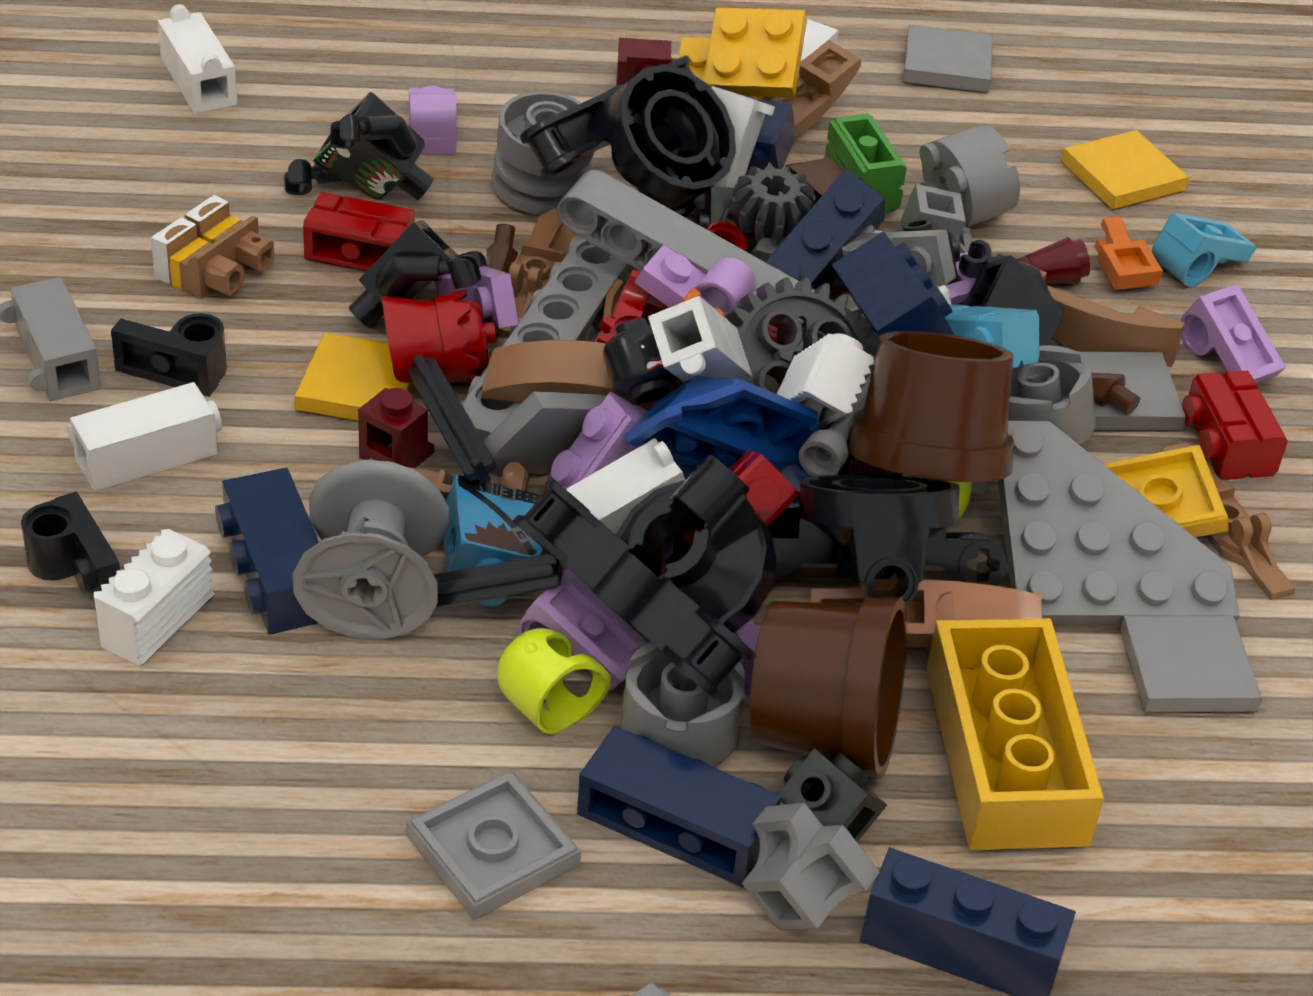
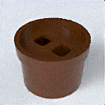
[847,331,1014,482]
[750,597,907,779]

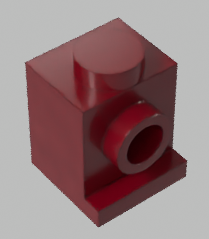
[616,37,678,86]
[358,388,435,468]

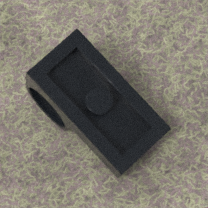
[111,313,227,397]
[21,491,120,595]

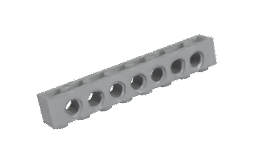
[450,235,641,476]

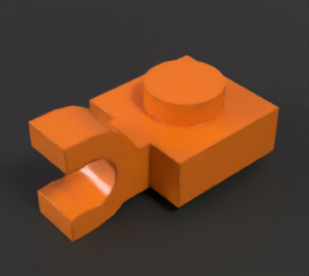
[1095,216,1163,290]

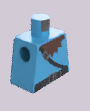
[443,474,543,606]

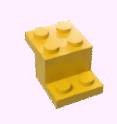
[678,8,807,100]

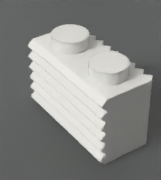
[777,333,874,430]
[94,529,215,666]

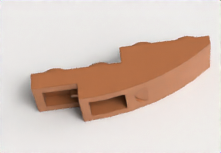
[810,579,1042,655]

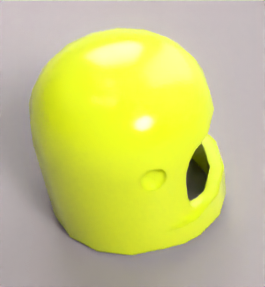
[497,628,611,735]

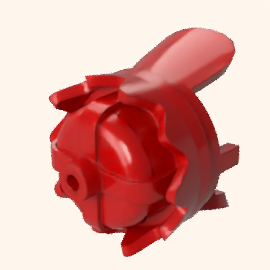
[381,289,497,384]

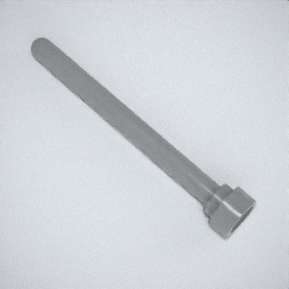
[799,372,872,476]

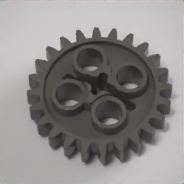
[726,277,877,430]

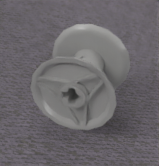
[292,460,449,640]

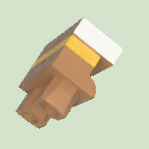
[151,194,275,299]

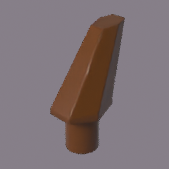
[486,223,518,273]
[1092,373,1140,414]

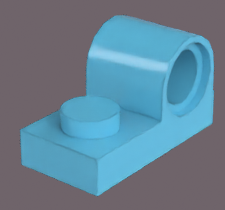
[1152,212,1257,287]

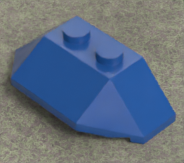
[626,376,819,467]

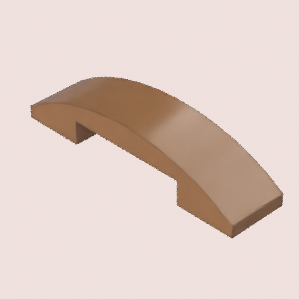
[770,40,861,139]
[1040,270,1185,367]
[481,340,683,411]

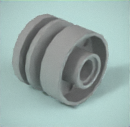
[492,91,594,215]

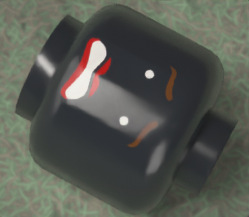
[603,318,678,404]

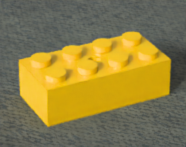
[926,618,1104,850]

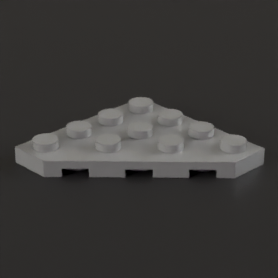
[998,421,1239,625]

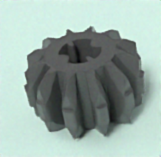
[731,162,815,245]

